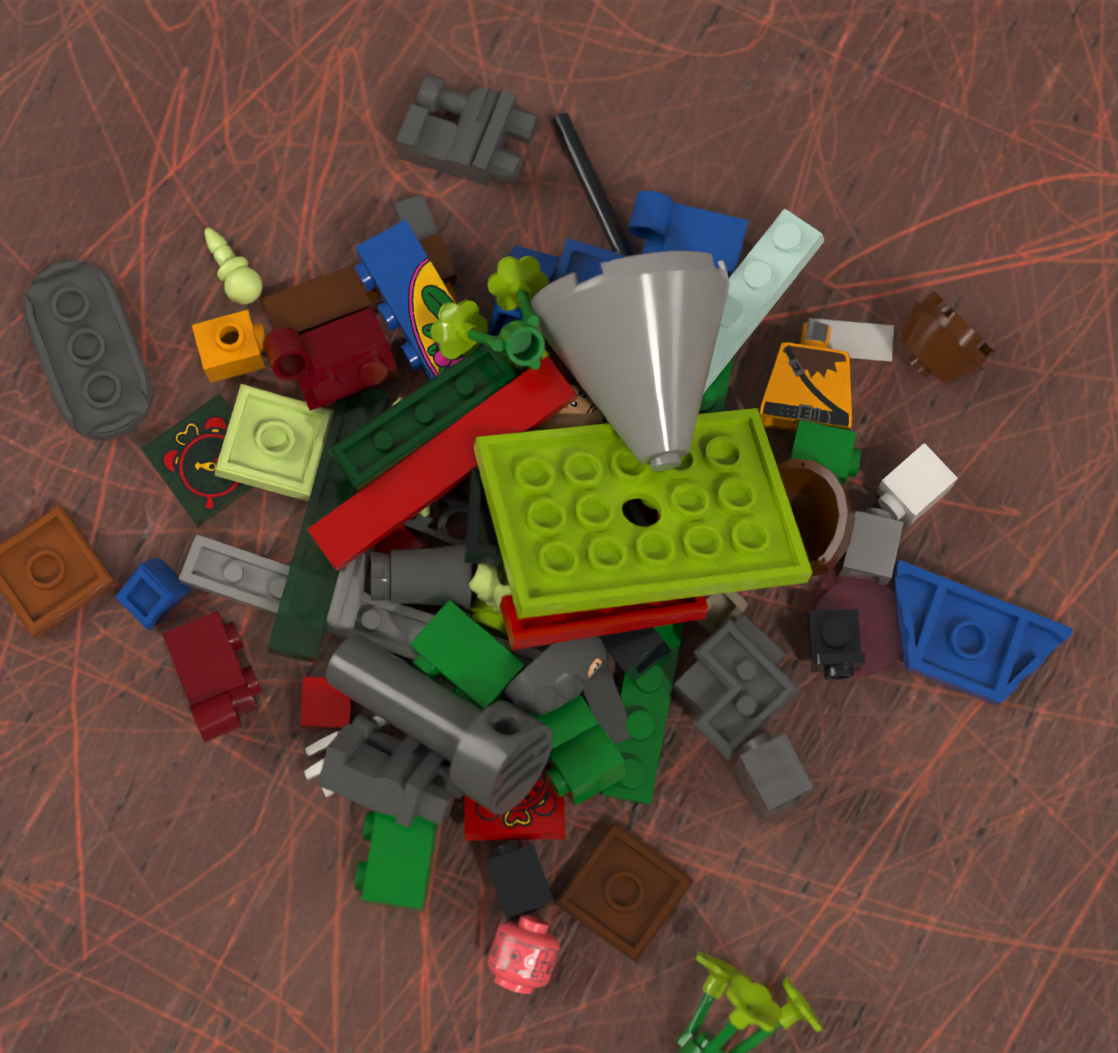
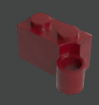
[263,307,400,411]
[162,611,262,742]

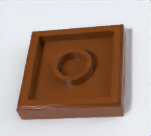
[0,503,116,639]

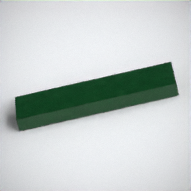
[329,345,518,492]

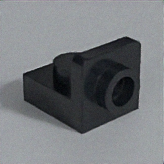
[807,609,866,680]

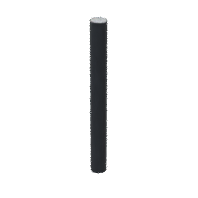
[552,113,635,257]

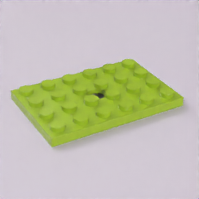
[473,408,813,619]

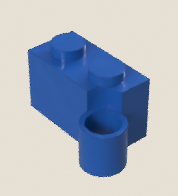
[628,191,748,278]

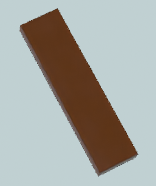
[262,233,458,335]

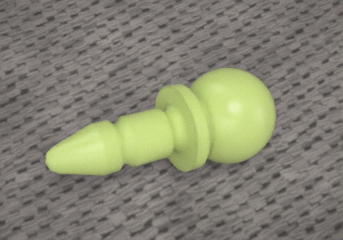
[204,228,262,305]

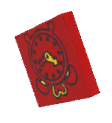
[464,765,565,841]

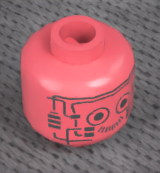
[487,914,560,994]

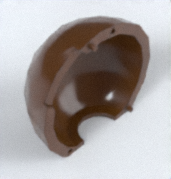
[776,459,855,576]

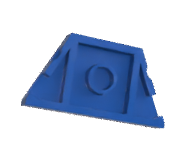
[892,560,1073,705]

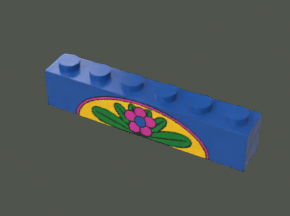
[353,219,481,381]

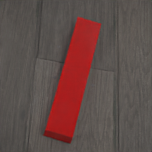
[307,356,578,571]

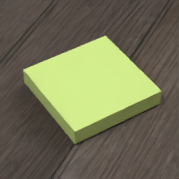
[214,384,334,502]

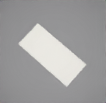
[809,318,894,362]

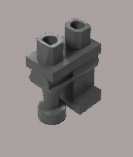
[396,73,538,187]
[317,713,464,828]

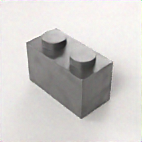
[733,732,814,822]

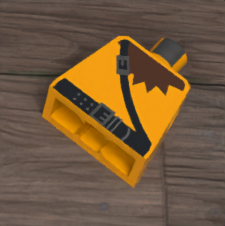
[759,322,852,432]

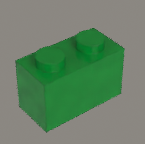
[409,600,525,710]
[354,811,438,913]

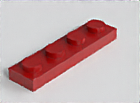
[500,594,709,650]

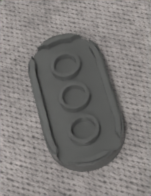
[23,260,153,440]

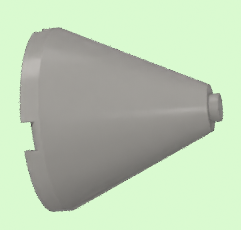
[531,251,730,471]

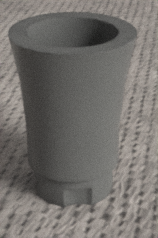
[371,543,471,611]

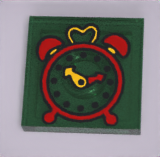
[140,393,255,527]

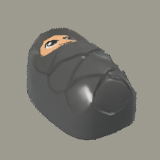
[503,636,609,716]

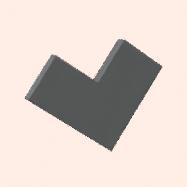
[692,618,800,761]

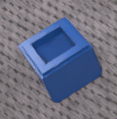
[115,558,191,631]

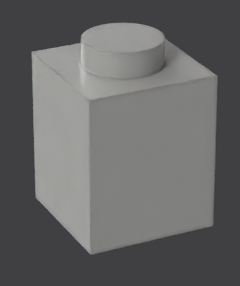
[838,508,904,588]

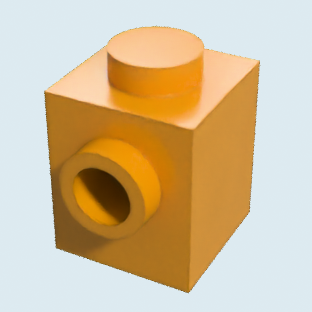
[192,310,266,383]

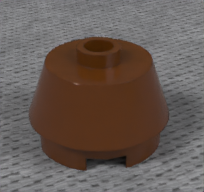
[898,291,995,387]

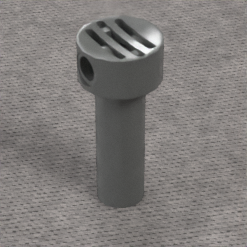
[326,634,553,815]

